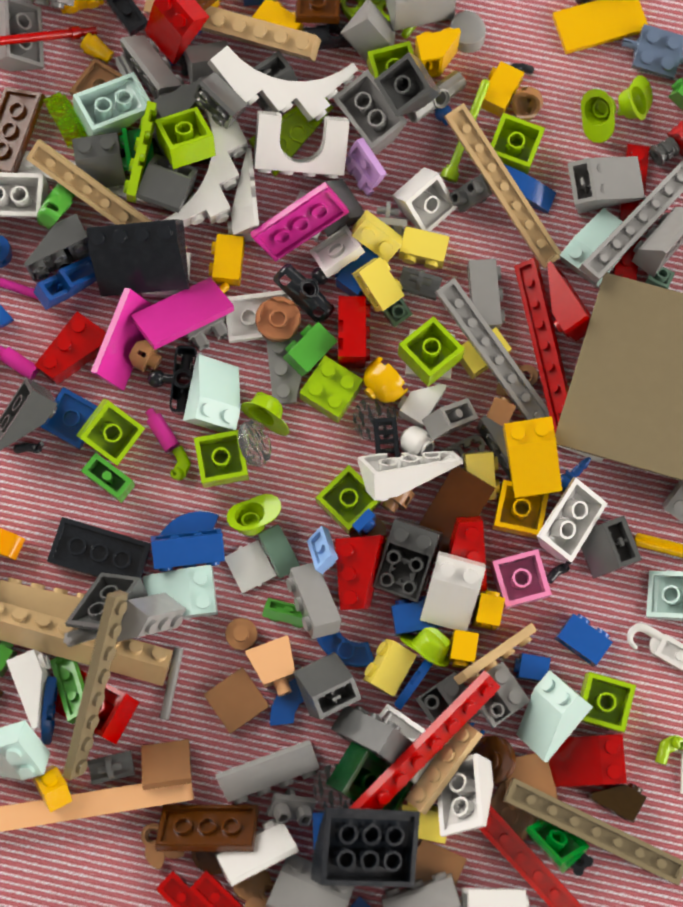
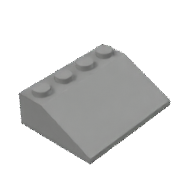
[215,739,320,805]

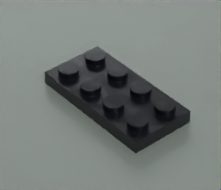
[47,517,152,578]

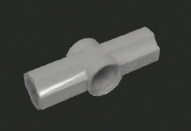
[406,70,467,123]

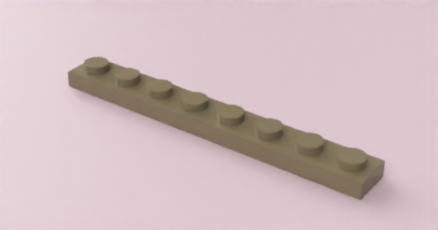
[62,590,129,780]
[502,778,683,886]

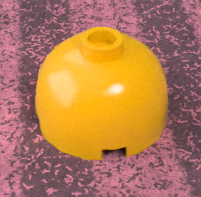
[363,357,408,403]

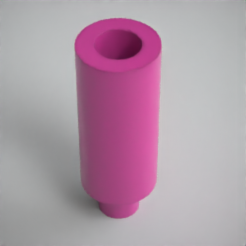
[0,345,39,380]
[145,408,180,453]

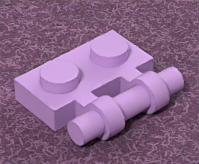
[345,138,387,196]

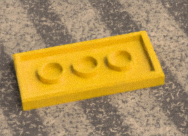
[552,0,648,54]

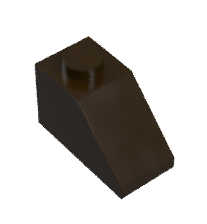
[587,783,647,823]

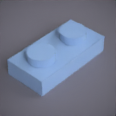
[307,526,338,574]

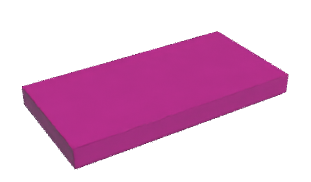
[250,182,349,262]
[131,277,234,350]
[91,288,152,391]

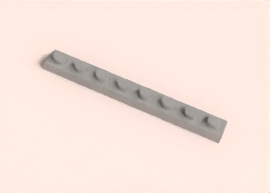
[579,160,683,283]
[434,278,550,420]

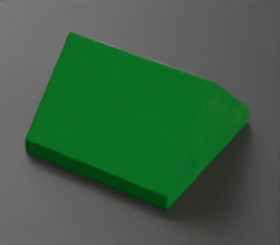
[525,820,590,873]

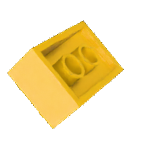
[503,416,562,498]

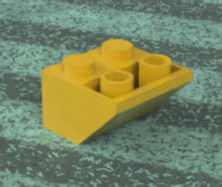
[414,28,461,78]

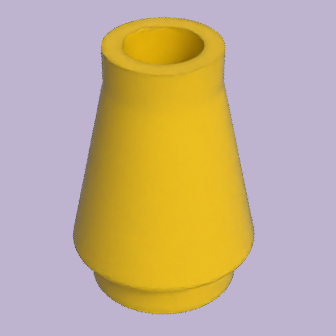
[80,33,114,64]

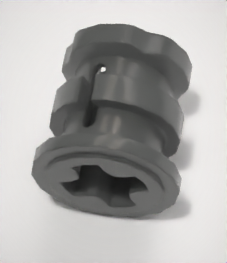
[649,137,680,166]

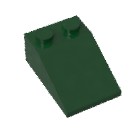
[326,742,414,810]

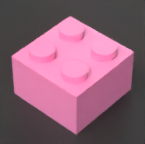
[490,549,552,610]

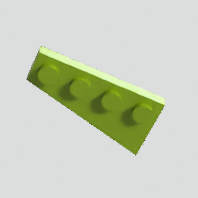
[249,97,333,177]
[123,101,157,203]

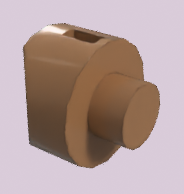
[512,86,543,121]
[129,340,163,372]
[381,490,415,514]
[225,618,258,651]

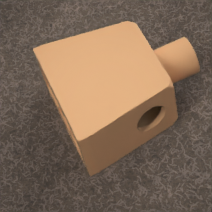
[245,635,295,697]

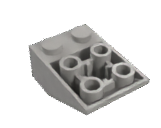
[568,156,645,214]

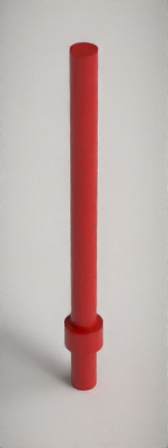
[0,26,97,45]

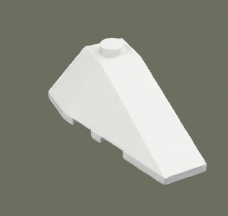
[227,148,259,242]
[357,451,463,501]

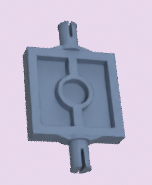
[621,24,683,80]

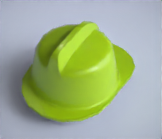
[617,75,653,120]
[581,89,616,143]
[241,392,290,436]
[227,494,282,536]
[400,627,450,667]

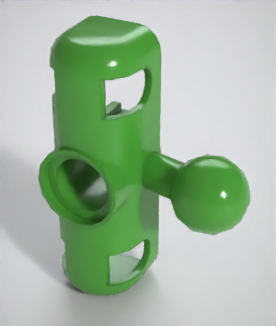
[36,183,75,230]

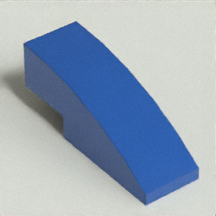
[487,164,556,214]
[33,256,97,310]

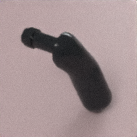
[510,63,534,74]
[13,441,44,454]
[546,561,572,584]

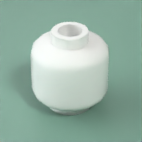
[400,426,435,456]

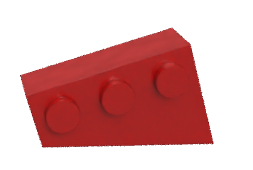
[338,296,370,369]
[34,311,106,385]
[448,516,487,592]
[335,535,387,610]

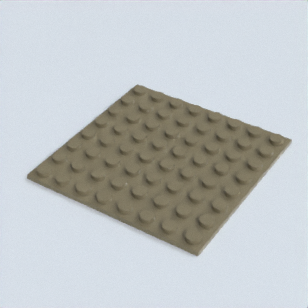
[555,273,683,481]

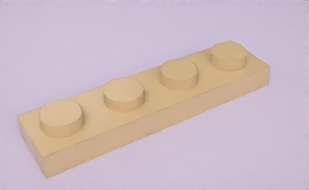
[453,623,537,685]
[405,723,483,815]

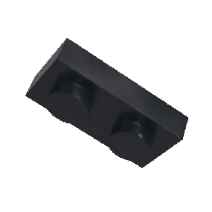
[106,0,148,36]

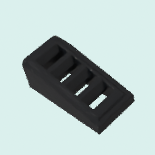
[373,417,400,457]

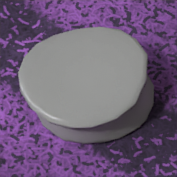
[450,11,486,53]

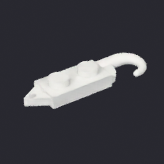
[627,623,683,672]

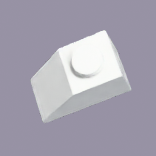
[397,384,447,429]

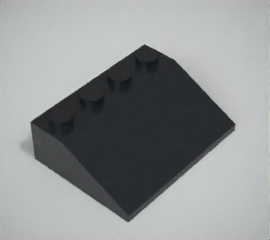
[87,219,190,297]
[311,807,420,887]

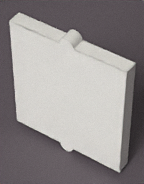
[225,540,277,594]

